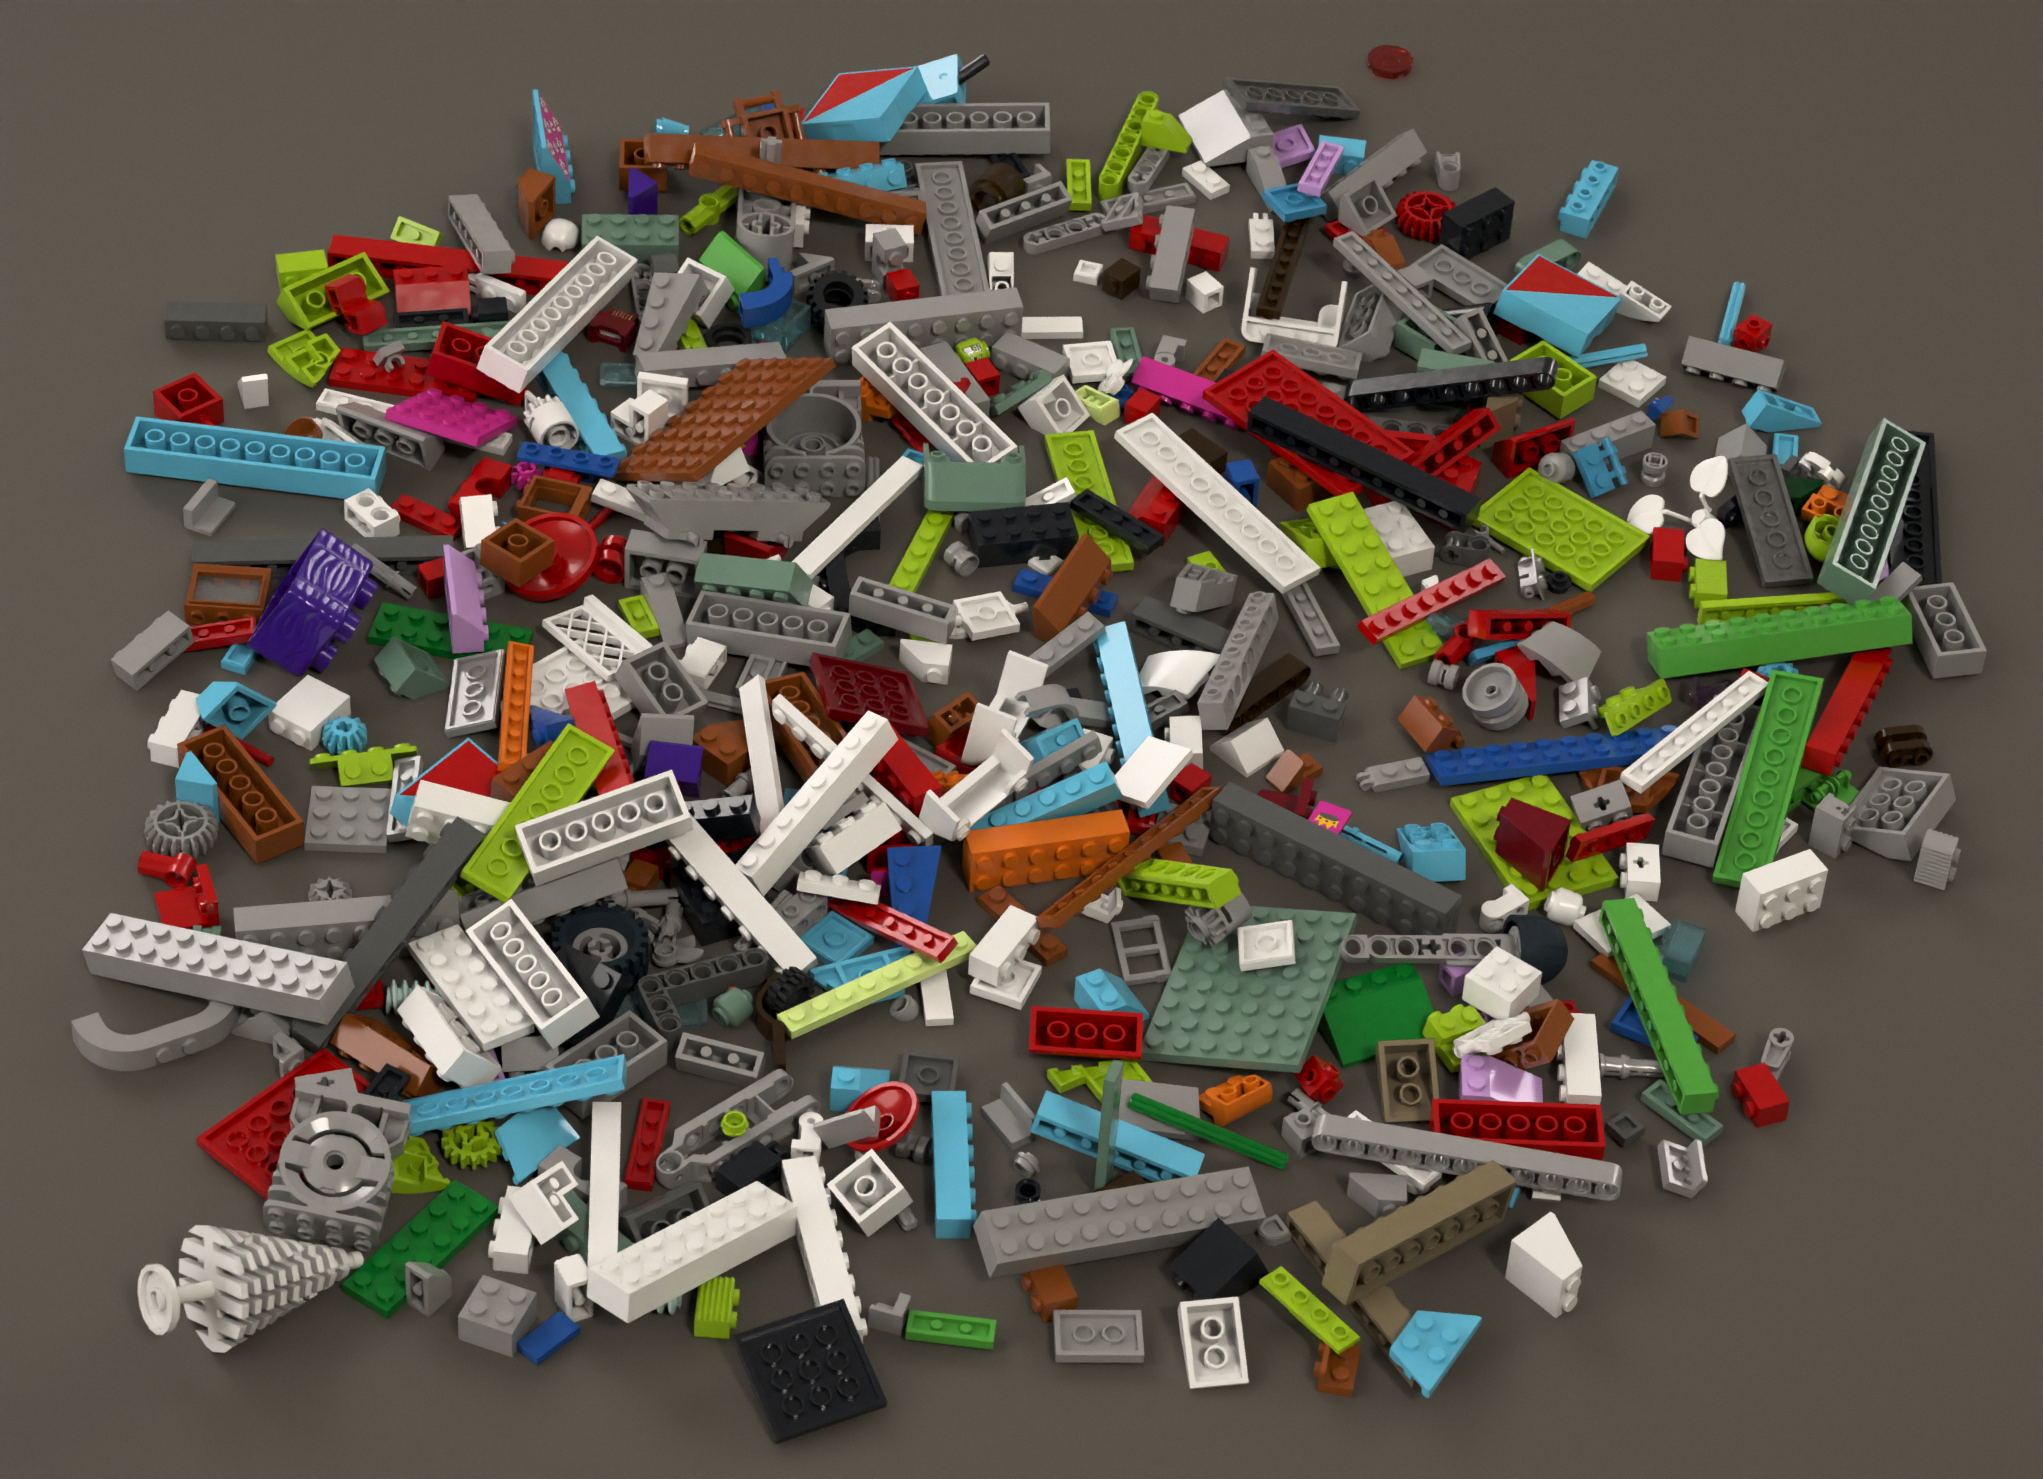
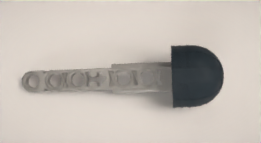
[1338,915,1568,985]

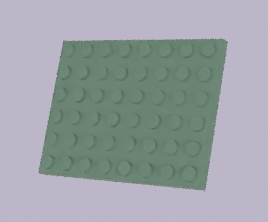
[1141,906,1358,1073]

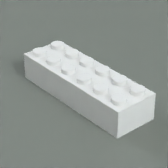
[515,770,693,886]
[465,899,600,1049]

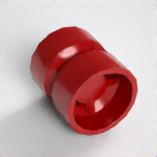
[593,535,628,584]

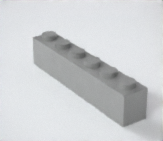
[1319,129,1427,222]
[448,194,515,274]
[634,342,786,387]

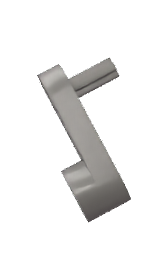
[735,136,796,281]

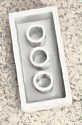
[397,985,502,1088]

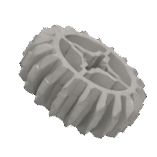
[144,799,219,860]

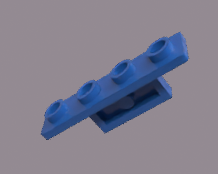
[517,441,620,484]

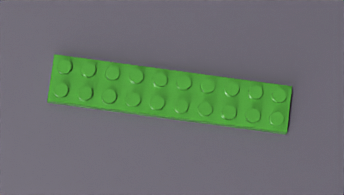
[1713,669,1824,888]

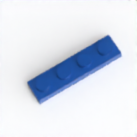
[1013,568,1119,618]

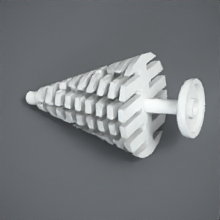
[137,1225,364,1353]

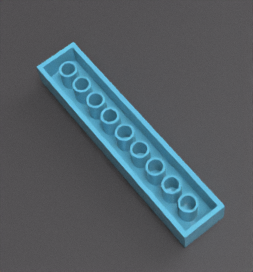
[124,416,386,499]

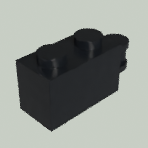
[716,1140,791,1196]

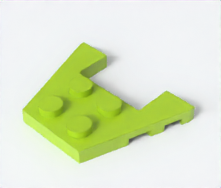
[1047,1059,1153,1104]

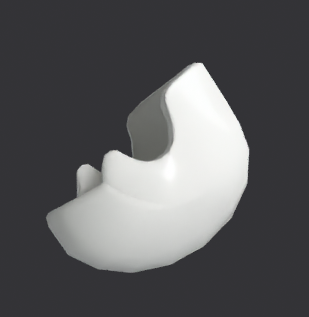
[541,218,580,252]

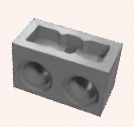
[776,891,828,938]

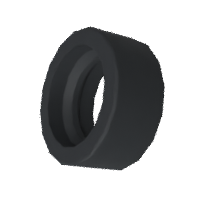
[706,322,752,347]

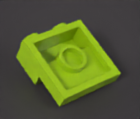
[1422,1004,1496,1073]

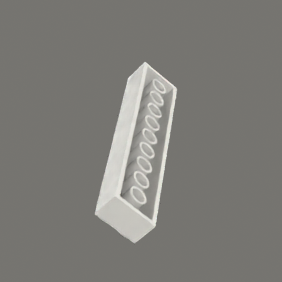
[476,236,638,393]

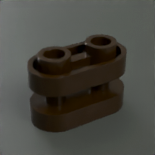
[1874,725,1933,768]

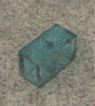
[1657,919,1706,983]

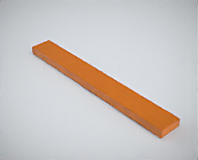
[497,641,534,771]

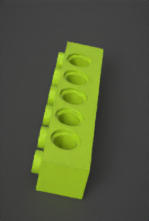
[1118,858,1242,909]

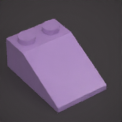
[1458,1054,1543,1103]

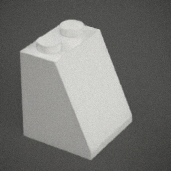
[1505,1212,1582,1318]

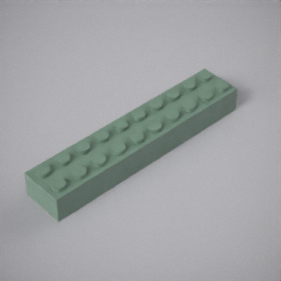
[1817,418,1926,604]

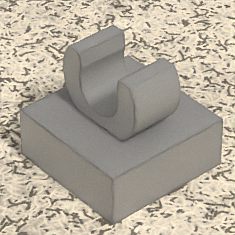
[373,340,405,373]

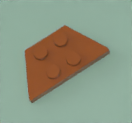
[1578,767,1679,814]

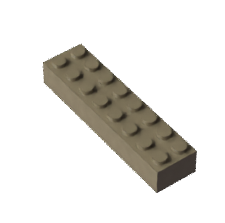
[1321,1160,1517,1306]

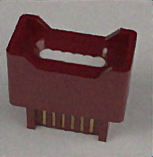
[588,306,639,353]

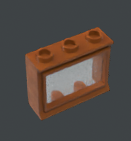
[184,563,272,625]

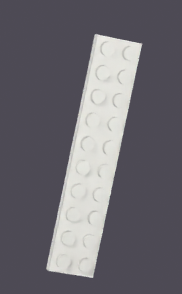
[1114,413,1321,594]

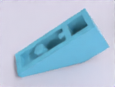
[1741,389,1822,433]

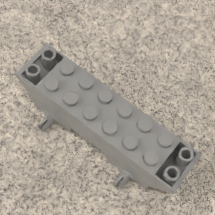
[626,481,830,548]

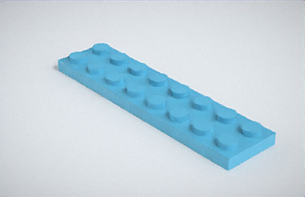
[403,1054,627,1136]

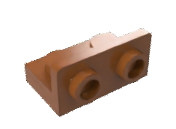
[1313,1339,1362,1398]

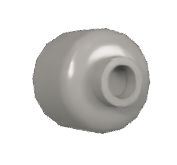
[1538,452,1575,485]

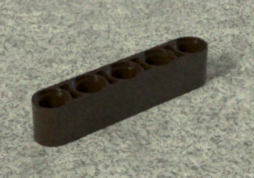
[1220,654,1311,735]

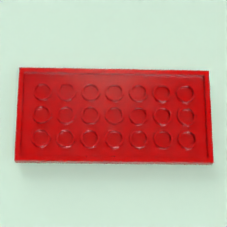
[1202,349,1415,496]

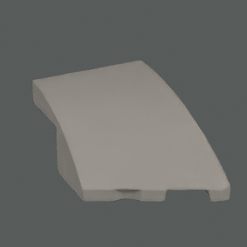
[1517,621,1602,683]

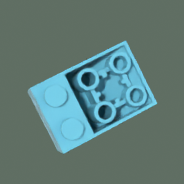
[1396,823,1466,882]

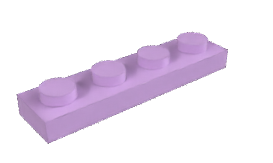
[1297,141,1344,197]

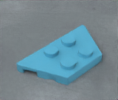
[809,946,911,1005]
[1389,1310,1482,1399]

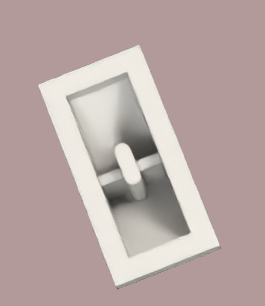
[237,374,269,409]

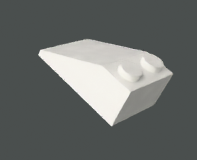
[1177,1297,1249,1390]

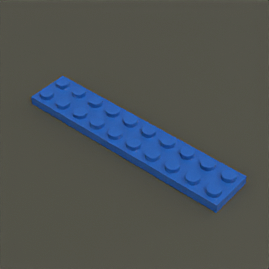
[1426,725,1694,786]

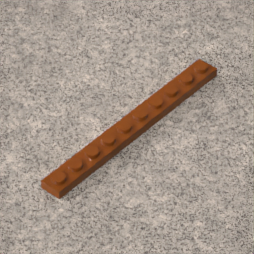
[1036,786,1223,930]

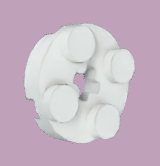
[1798,451,1847,490]

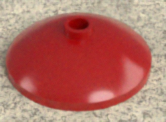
[846,1081,919,1153]

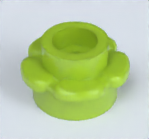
[720,1111,749,1137]

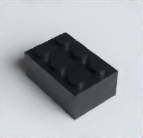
[1439,187,1515,260]

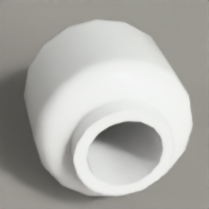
[1544,887,1586,927]

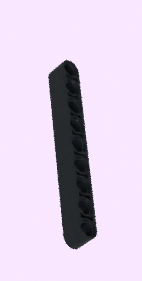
[1343,357,1558,412]

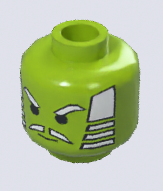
[955,337,990,365]

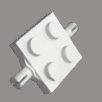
[953,591,1029,641]
[1453,1012,1532,1058]

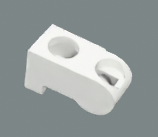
[1479,884,1530,933]
[791,1112,823,1167]

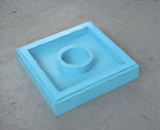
[800,911,874,965]

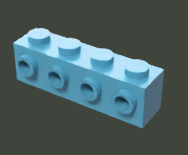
[817,158,907,191]
[1558,160,1619,239]

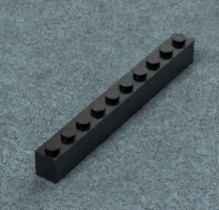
[1247,396,1482,534]

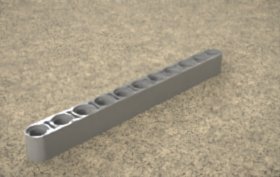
[1311,1114,1623,1201]

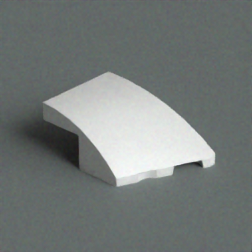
[1139,650,1220,700]

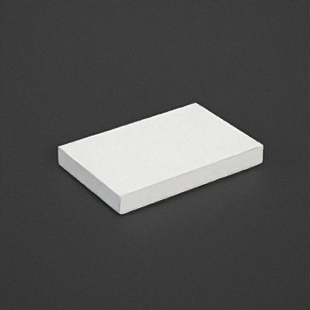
[1115,736,1193,809]
[1573,894,1671,958]

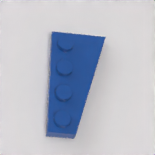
[887,845,942,953]

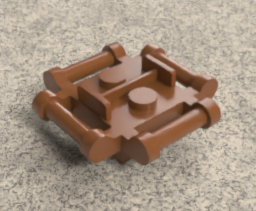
[720,90,806,139]

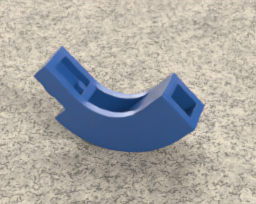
[739,258,793,328]

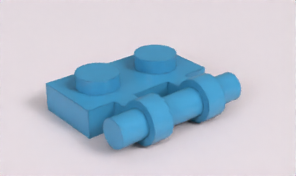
[1572,437,1628,498]

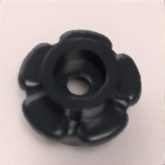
[1546,571,1571,594]

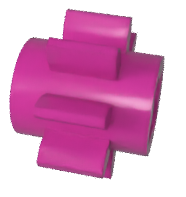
[511,462,542,492]

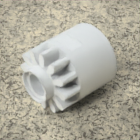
[524,394,579,449]

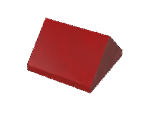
[724,530,789,561]

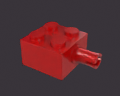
[153,372,224,426]

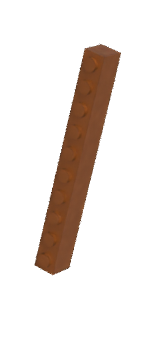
[644,133,880,173]
[689,142,927,235]

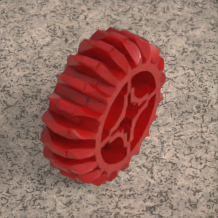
[1395,190,1456,243]

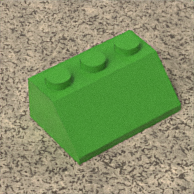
[699,231,766,316]

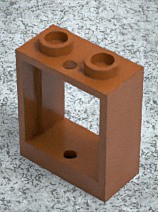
[515,475,592,522]
[1494,999,1574,1070]

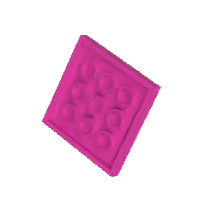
[385,388,518,447]

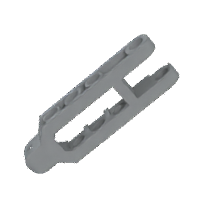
[656,1069,821,1189]

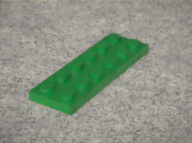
[367,602,533,660]
[342,1180,499,1319]

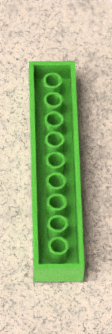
[1647,596,1913,679]

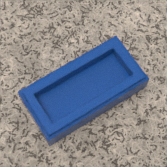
[517,1311,580,1366]

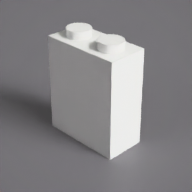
[268,675,351,751]

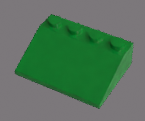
[1317,963,1434,1068]

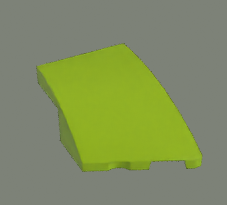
[267,329,340,388]
[360,1135,450,1194]

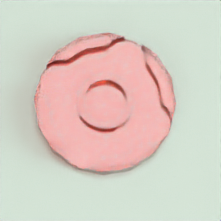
[1367,45,1413,79]

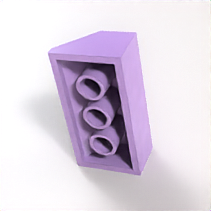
[443,544,489,654]

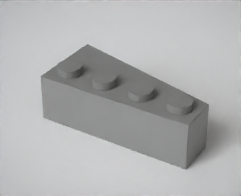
[633,272,708,360]

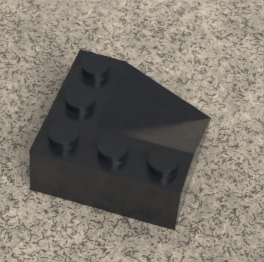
[670,848,771,947]
[555,943,634,1046]

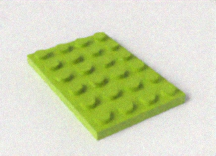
[1472,467,1651,592]
[1449,774,1619,910]

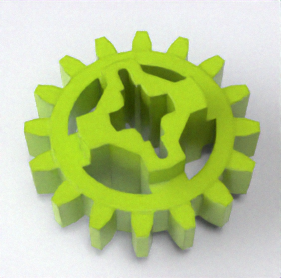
[441,1119,503,1170]

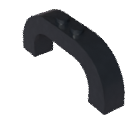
[818,516,895,636]

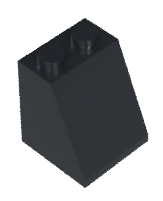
[1169,1218,1269,1301]

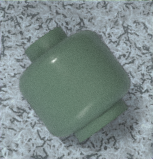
[712,986,754,1028]

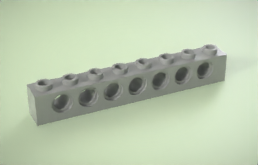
[1197,591,1279,730]

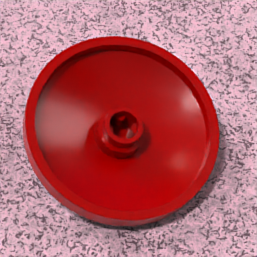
[505,513,600,601]

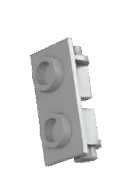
[1518,549,1547,601]

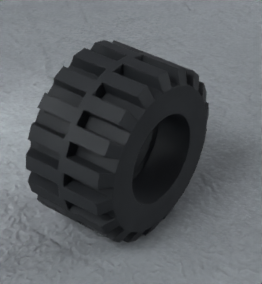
[805,270,869,335]

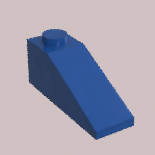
[529,705,575,747]

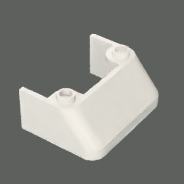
[1241,267,1348,347]
[961,650,1049,766]
[918,728,1034,841]

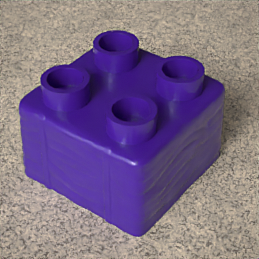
[246,528,379,677]

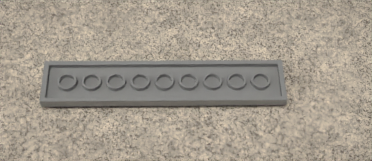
[915,161,989,296]

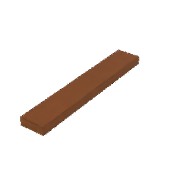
[1590,952,1736,1054]

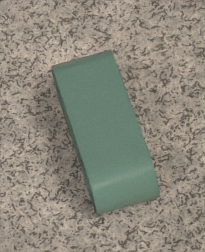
[1514,239,1581,275]

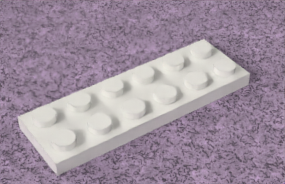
[408,924,534,1052]

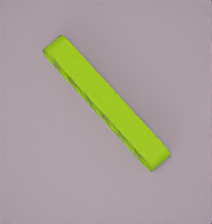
[1098,91,1159,201]

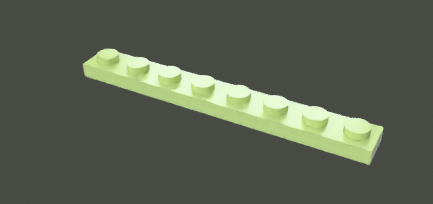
[777,931,977,1040]

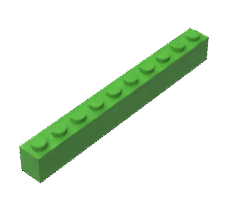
[1599,898,1719,1115]

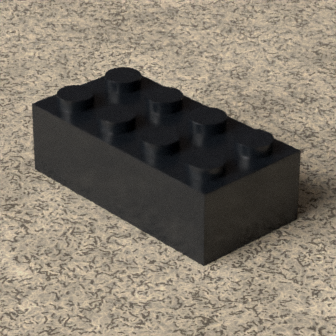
[967,502,1079,568]

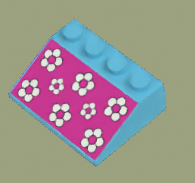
[533,89,575,204]

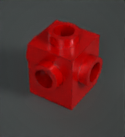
[1734,314,1773,353]
[1294,1055,1344,1105]

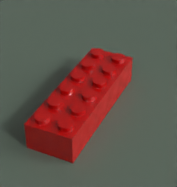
[1429,1099,1605,1161]

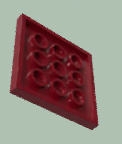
[809,652,930,737]

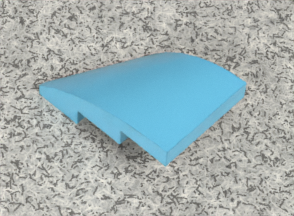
[495,1106,580,1185]

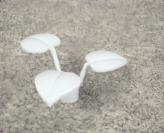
[1627,456,1728,561]

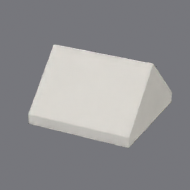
[1209,717,1284,778]

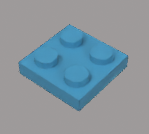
[1262,183,1327,222]

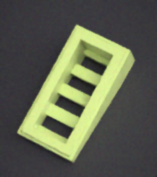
[1075,385,1121,426]

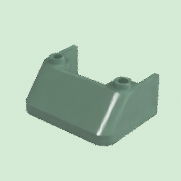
[922,443,1026,511]

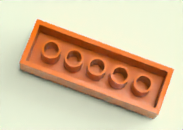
[962,809,1130,892]

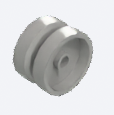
[1462,663,1529,731]

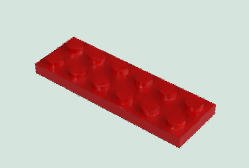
[328,348,480,403]

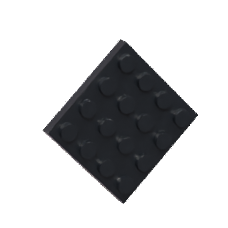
[733,1299,887,1445]

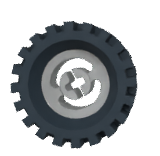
[551,902,649,994]

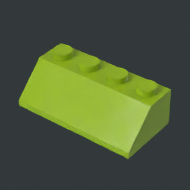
[276,252,390,330]

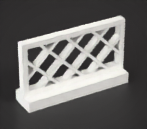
[542,594,653,682]

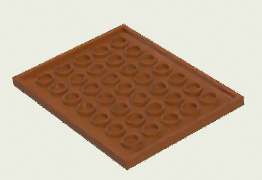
[612,357,836,482]

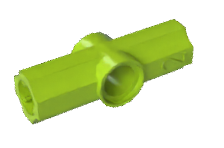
[679,185,739,236]

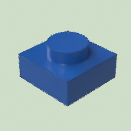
[1645,394,1674,421]

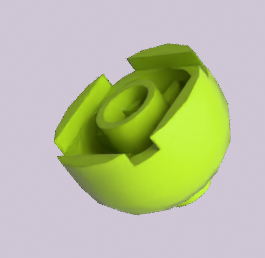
[1804,514,1840,562]

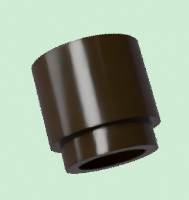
[970,163,1025,213]

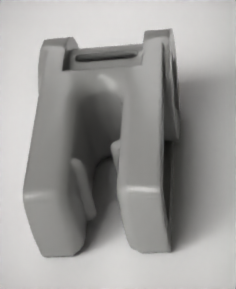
[1761,1028,1794,1081]

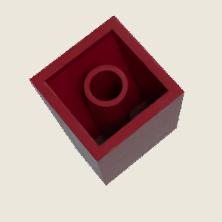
[1494,797,1571,891]

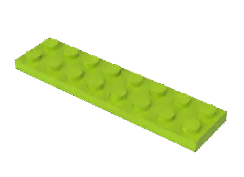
[1044,430,1134,572]
[1307,492,1443,670]
[460,723,615,903]

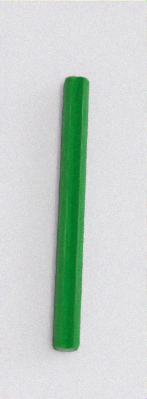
[1128,1093,1289,1170]

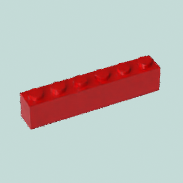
[1364,408,1501,506]

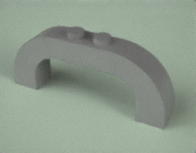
[71,999,240,1071]

